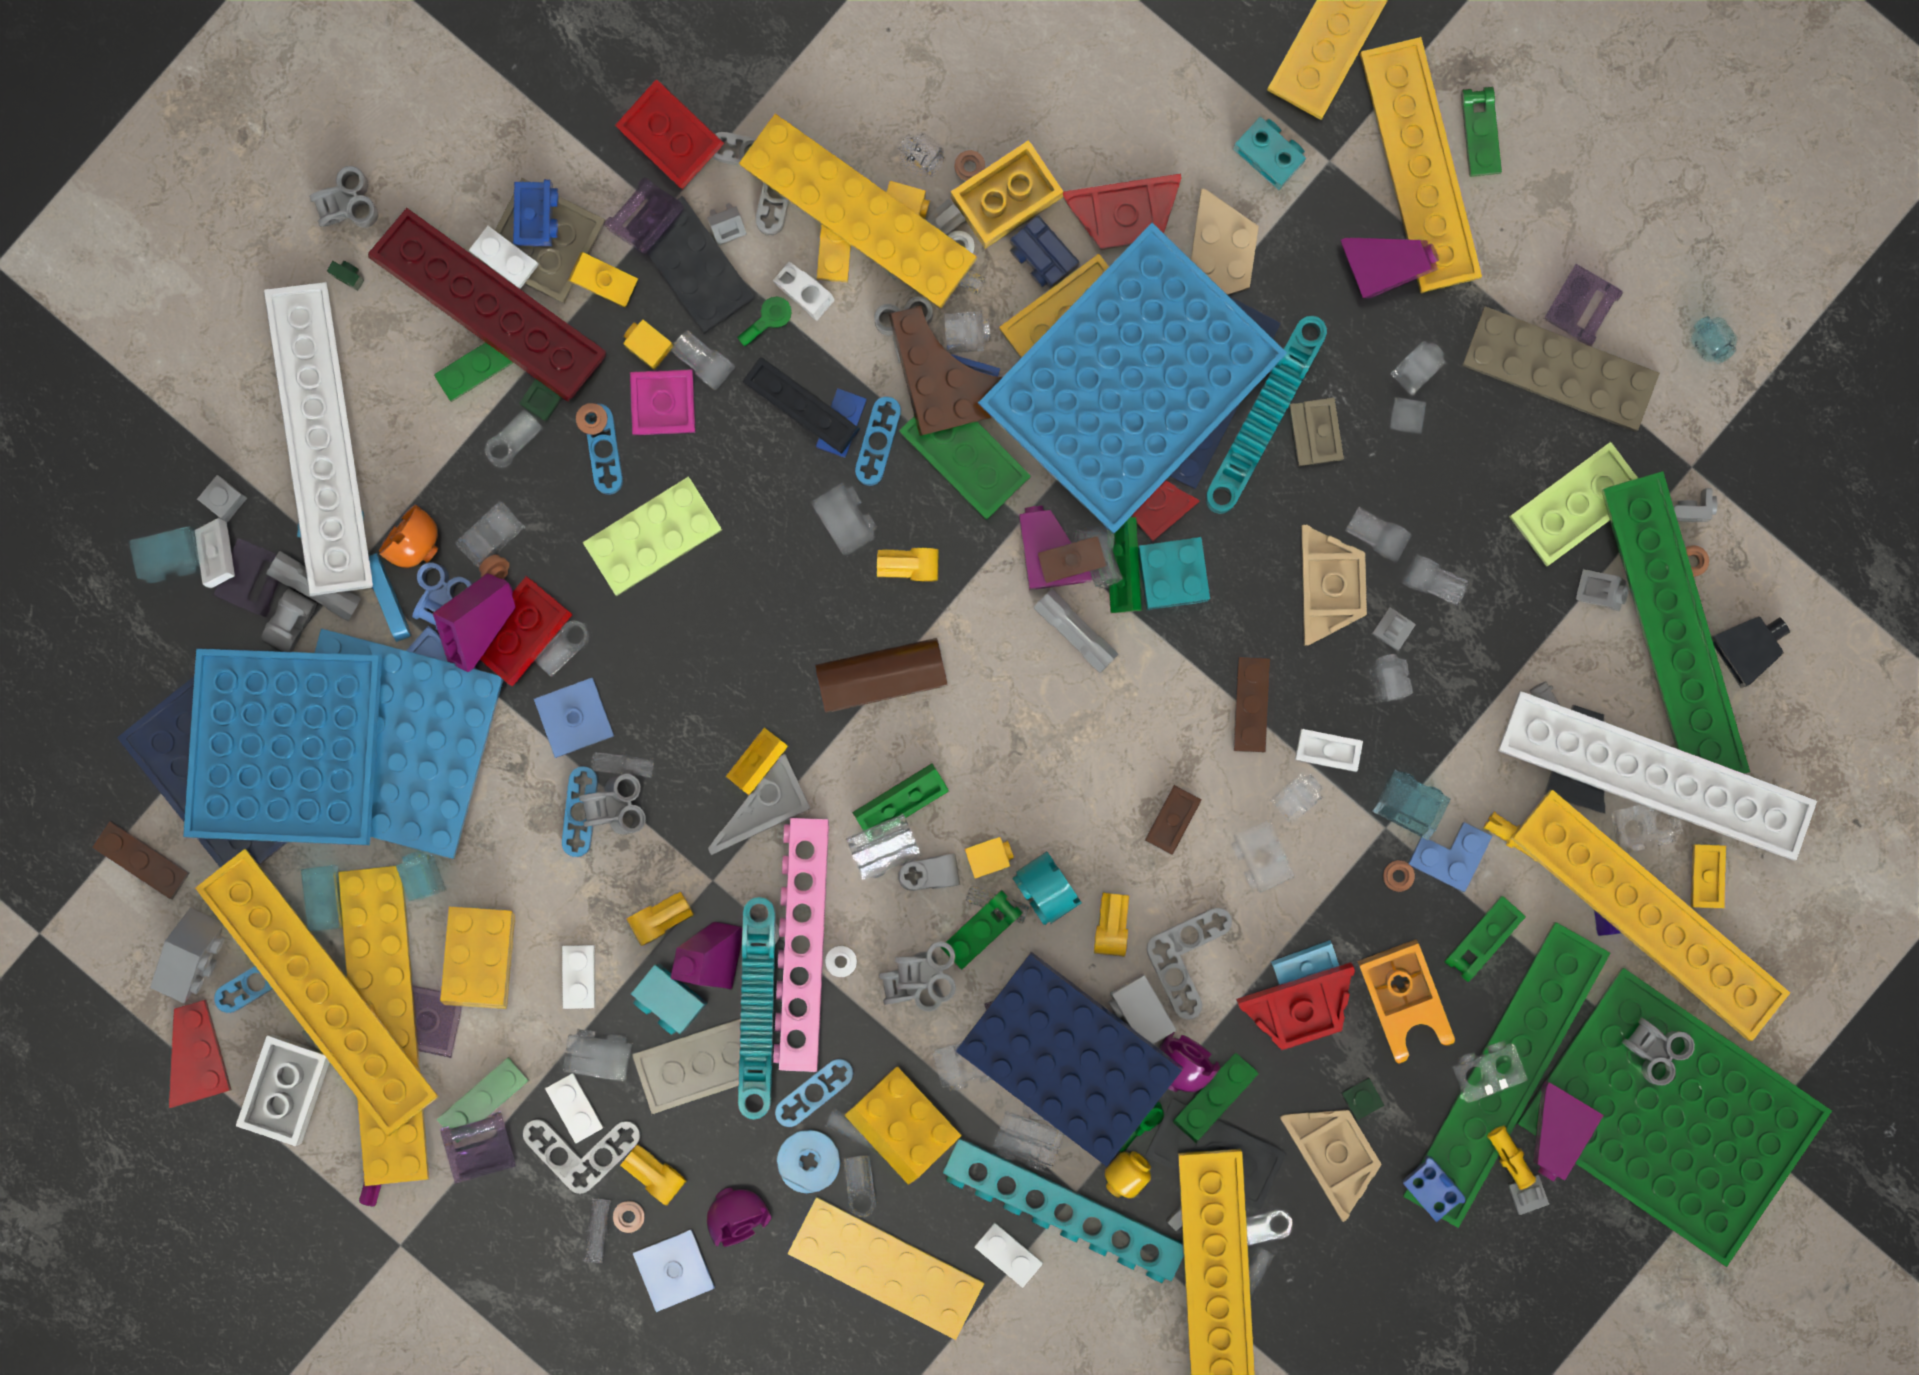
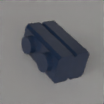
[1010,215,1079,289]

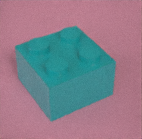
[1138,537,1210,610]
[631,964,707,1035]

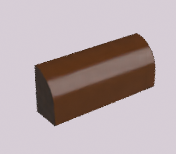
[815,638,948,713]

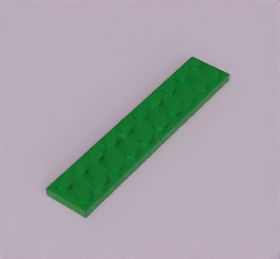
[1601,471,1750,774]
[1402,922,1611,1228]

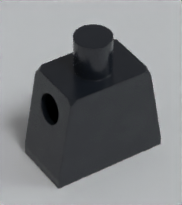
[1711,616,1790,688]

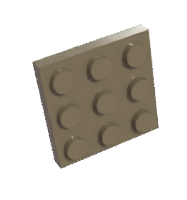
[480,178,606,304]

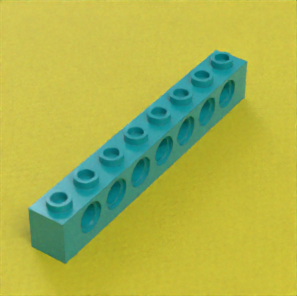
[943,1138,1184,1283]

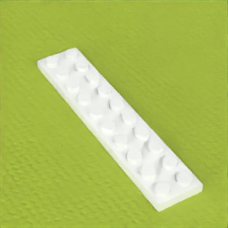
[264,282,373,596]
[1498,691,1817,861]

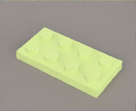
[1509,442,1638,567]
[583,476,722,596]

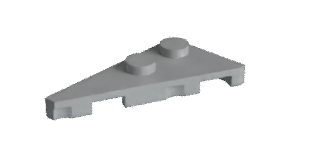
[708,754,811,855]

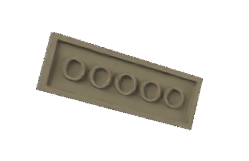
[1462,306,1660,432]

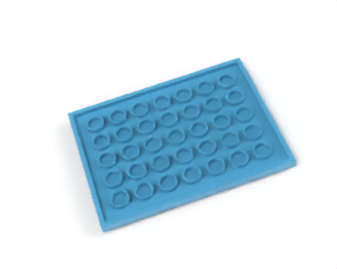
[978,223,1287,534]

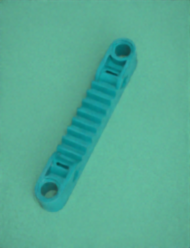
[1205,316,1327,514]
[738,897,776,1120]

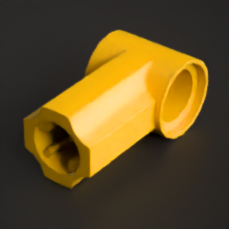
[877,548,939,581]
[626,892,694,946]
[1094,893,1129,957]
[620,1144,686,1206]

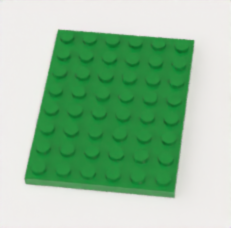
[1517,968,1832,1267]

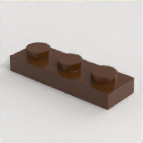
[1233,657,1270,753]
[92,821,190,899]

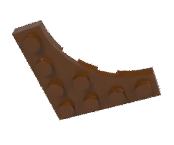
[889,306,1003,436]

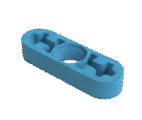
[855,397,901,486]
[586,404,623,495]
[369,553,411,642]
[562,766,598,857]
[214,966,273,1013]
[775,1059,853,1127]

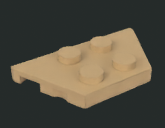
[1191,189,1259,295]
[1301,525,1367,646]
[1280,1110,1382,1222]

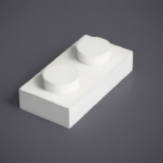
[469,226,539,289]
[194,518,235,588]
[1295,729,1363,772]
[562,945,595,1009]
[545,1073,604,1144]
[975,1222,1043,1288]

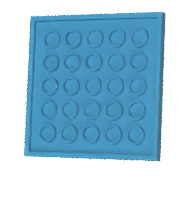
[314,628,503,859]
[183,649,382,846]

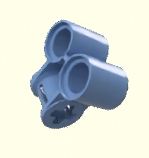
[412,563,473,630]

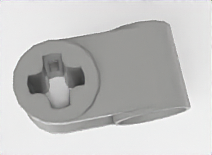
[898,854,960,891]

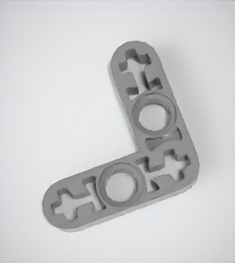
[713,132,789,235]
[1147,908,1232,1020]
[523,1119,641,1194]

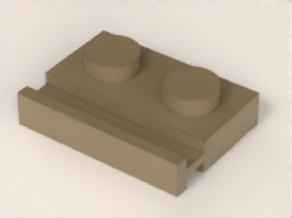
[1289,397,1344,467]

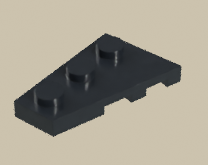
[1544,705,1605,814]

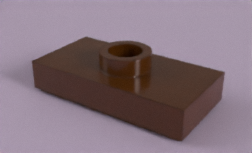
[1038,536,1107,583]
[1145,785,1202,855]

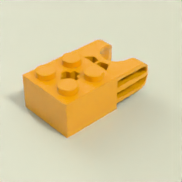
[1357,939,1455,1064]

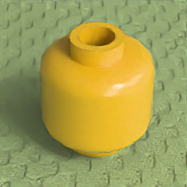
[1105,1151,1151,1198]

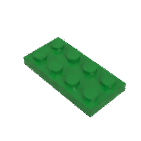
[899,416,1031,521]

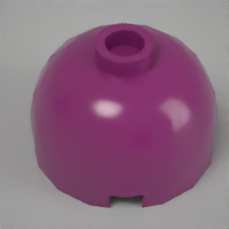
[1159,1032,1220,1092]
[707,1188,771,1247]

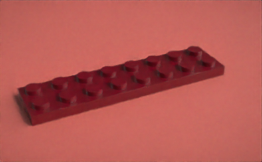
[368,208,606,402]

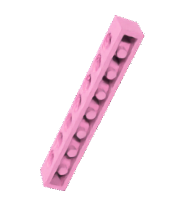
[773,818,829,1072]

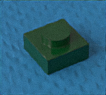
[327,260,364,291]
[519,379,562,422]
[1341,1078,1385,1121]

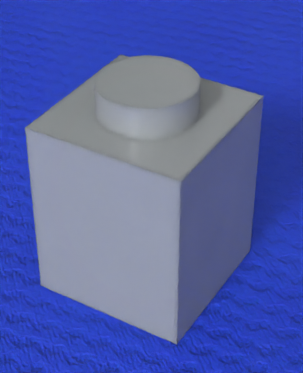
[197,475,247,522]

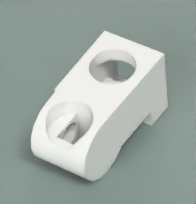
[773,262,834,321]

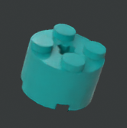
[1012,851,1082,925]

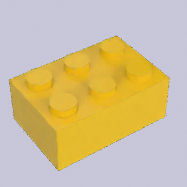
[951,140,1063,249]
[440,906,515,1009]
[844,1066,962,1185]

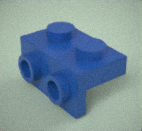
[513,179,558,246]

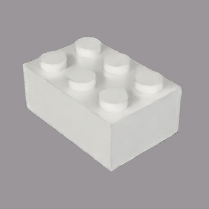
[236,1034,330,1146]

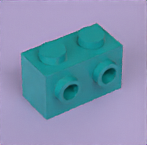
[1233,117,1306,190]

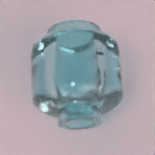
[1691,316,1738,364]

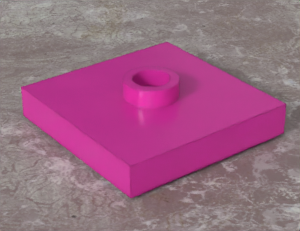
[630,369,695,435]

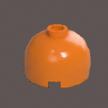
[379,504,438,568]

